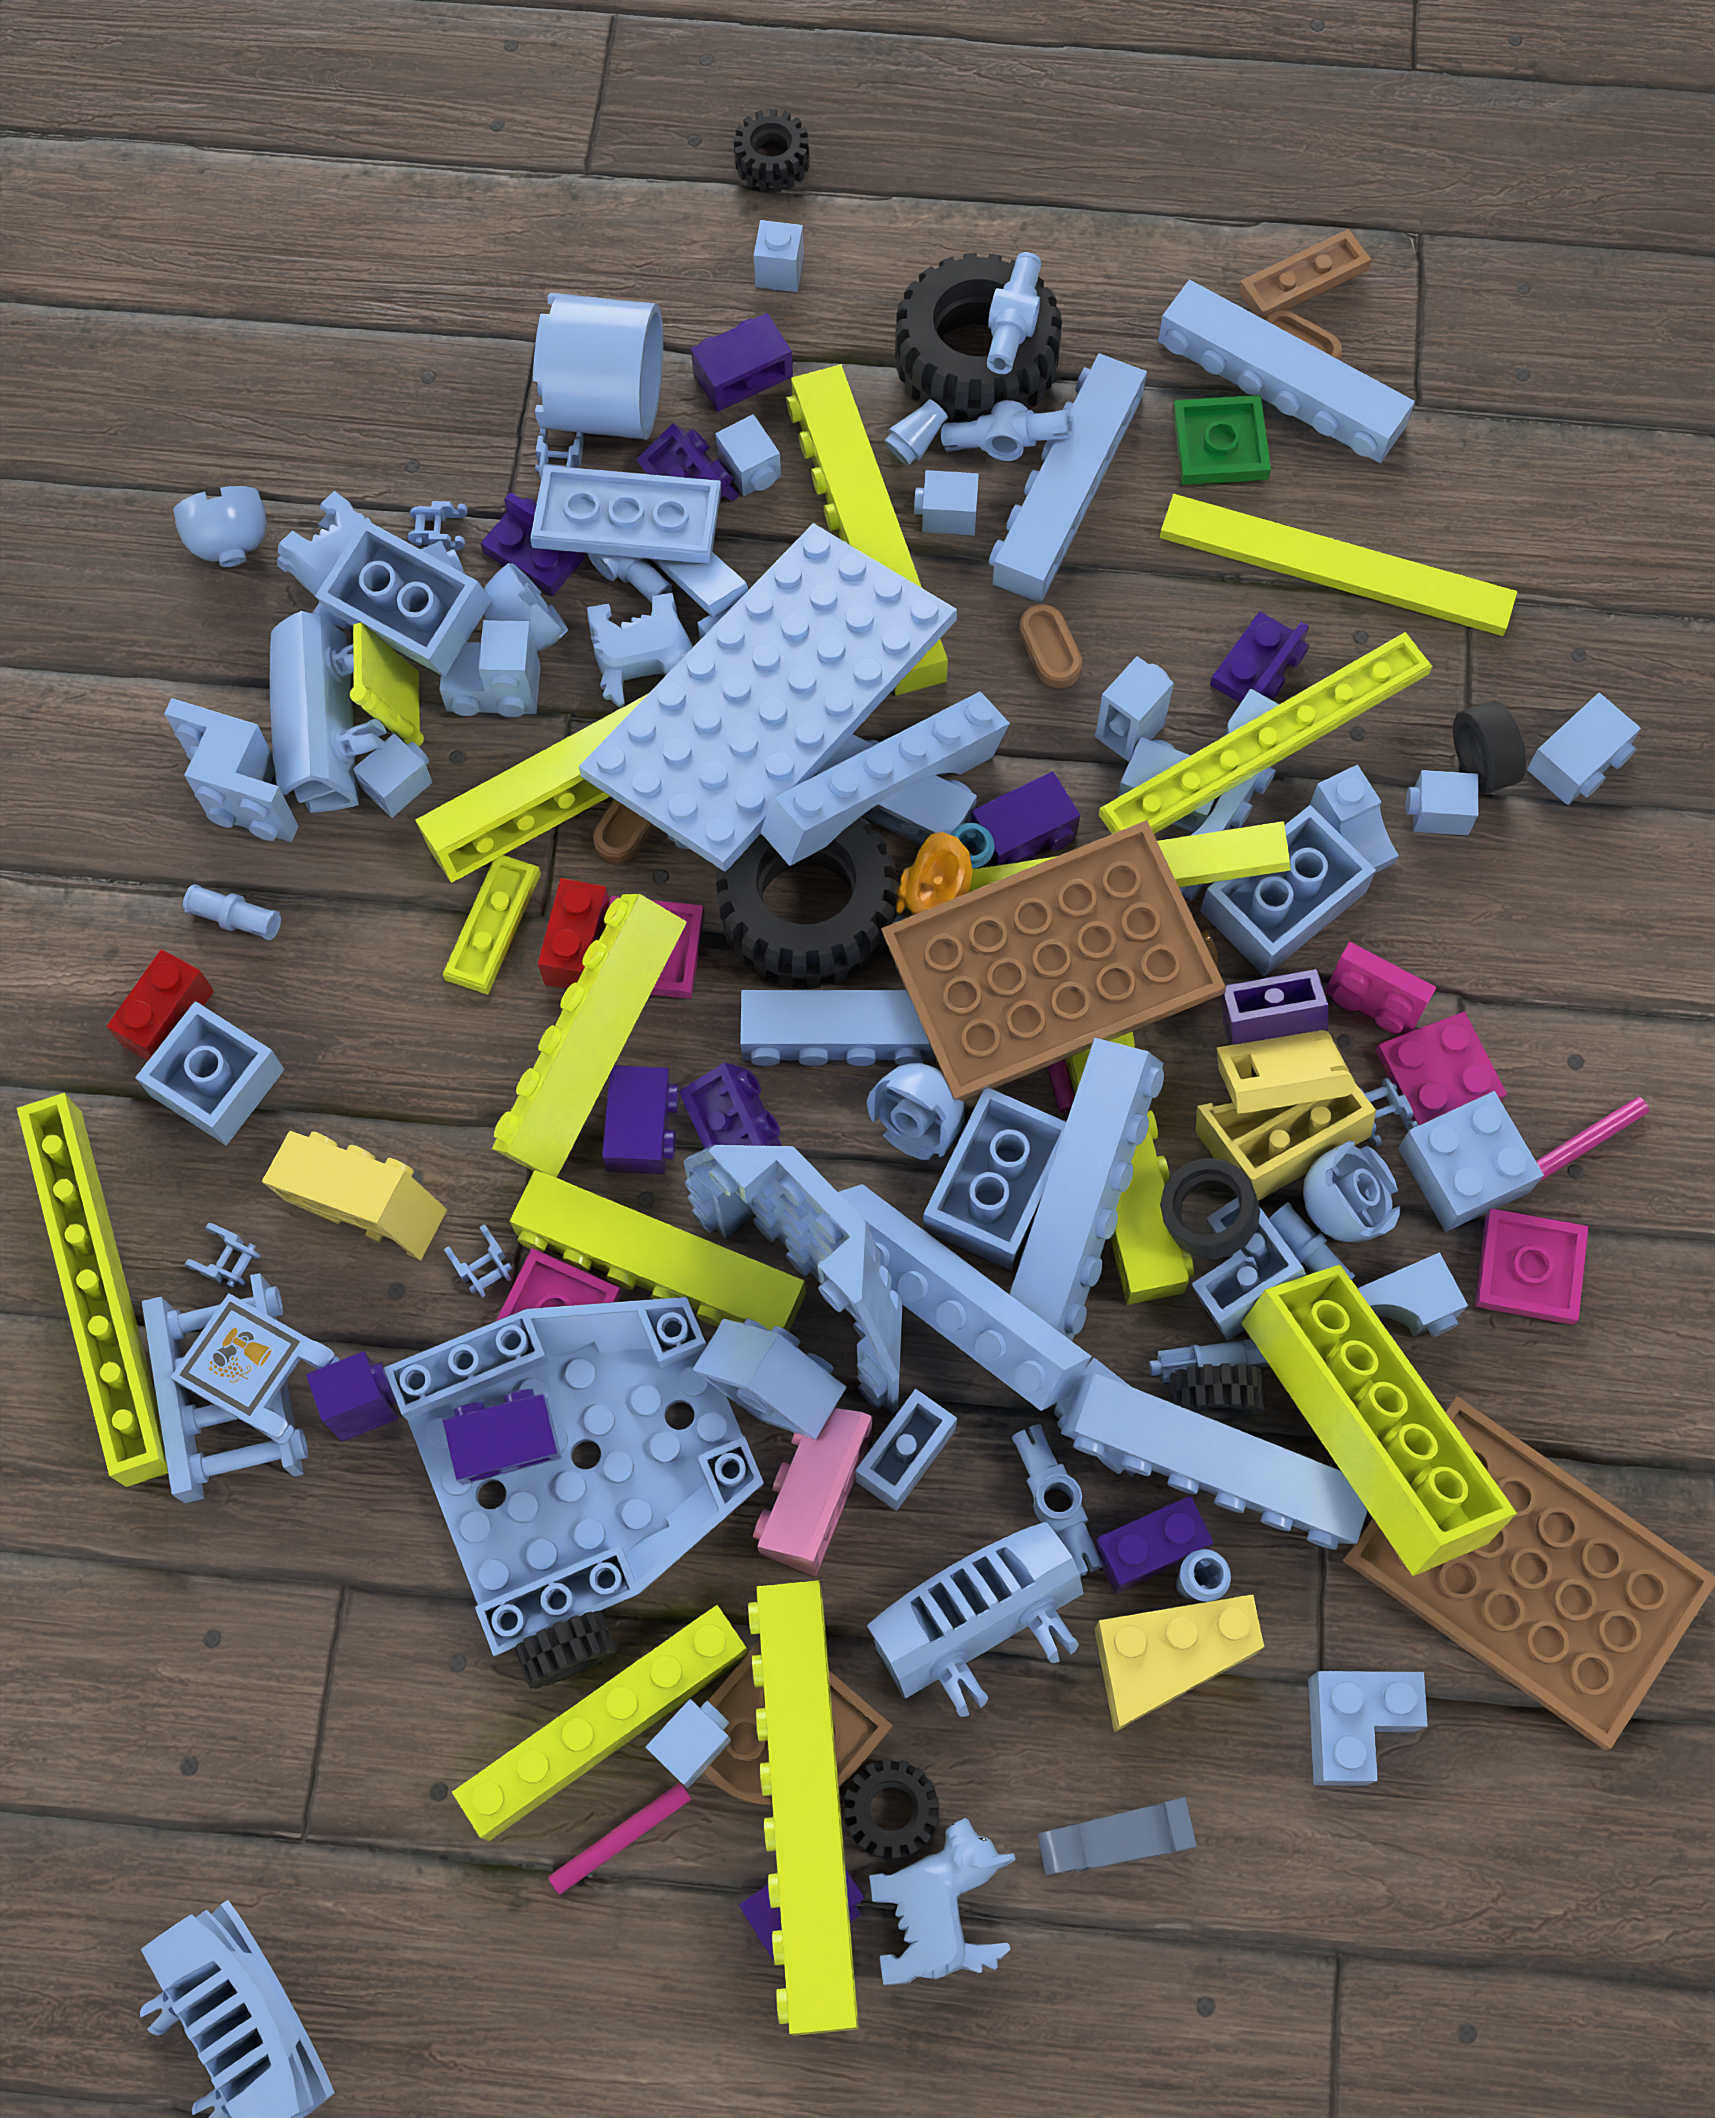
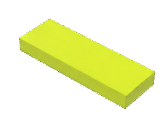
[442,855,541,995]

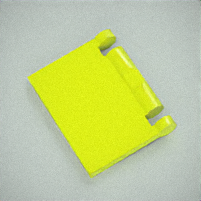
[350,622,424,746]

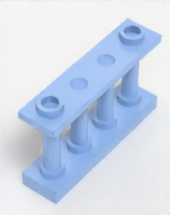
[142,1273,308,1503]

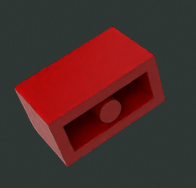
[538,878,610,989]
[106,949,214,1061]

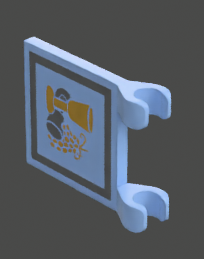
[170,1293,340,1445]

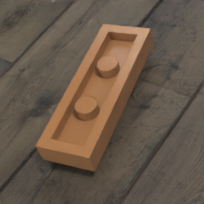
[1238,229,1372,319]

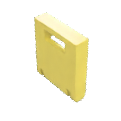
[1216,1030,1355,1114]

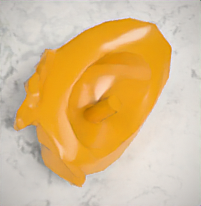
[896,832,973,915]

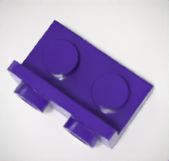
[636,423,740,501]
[480,492,585,596]
[1210,611,1310,704]
[679,1062,782,1149]

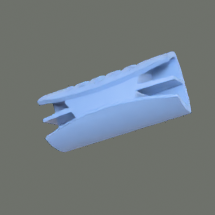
[270,611,388,813]
[867,1521,1083,1717]
[140,1900,335,2118]

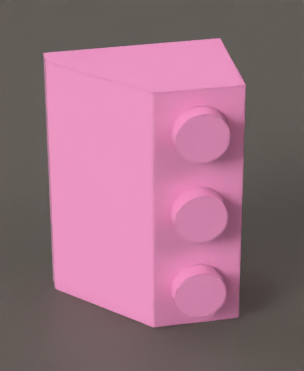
[753,1408,872,1577]

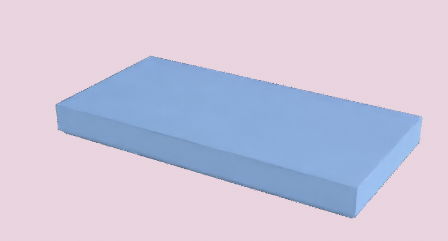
[530,465,721,564]

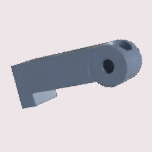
[1037,1797,1197,1876]

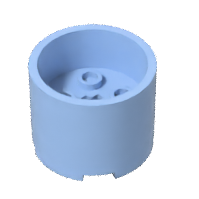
[533,293,663,440]

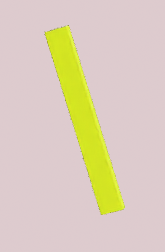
[1160,494,1517,636]
[1099,632,1433,834]
[968,821,1291,893]

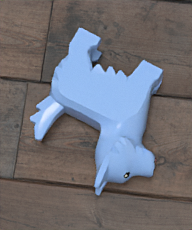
[277,491,371,631]
[587,593,693,708]
[869,1818,1015,1985]

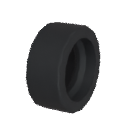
[1453,700,1527,794]
[1160,1158,1260,1259]

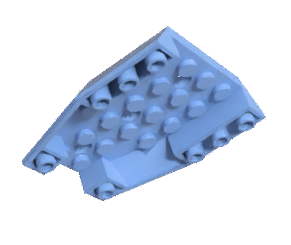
[683,1145,902,1414]
[384,1297,764,1656]

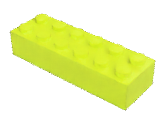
[1241,1264,1517,1576]

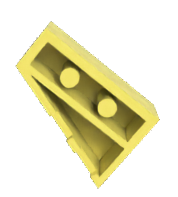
[1196,1082,1376,1201]
[262,1131,447,1261]
[1094,1594,1264,1733]

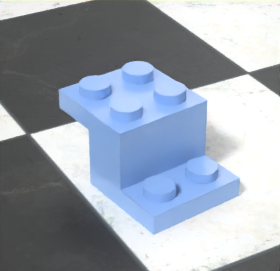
[164,698,299,842]

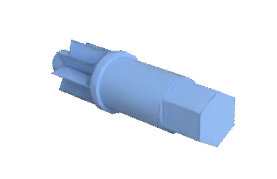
[1149,1339,1269,1383]

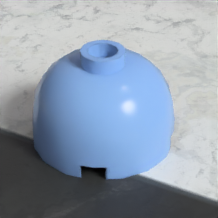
[173,486,267,567]
[483,563,568,652]
[866,1063,966,1160]
[1303,1141,1400,1243]

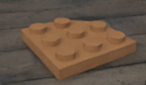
[702,1640,893,1807]

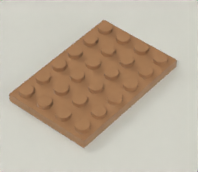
[881,820,1226,1101]
[1342,1396,1715,1751]

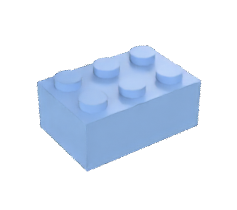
[315,519,492,677]
[1200,805,1376,977]
[923,1088,1066,1271]

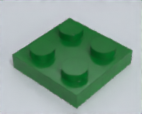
[1172,395,1271,485]

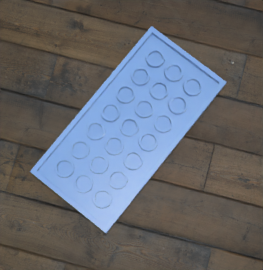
[579,523,957,872]

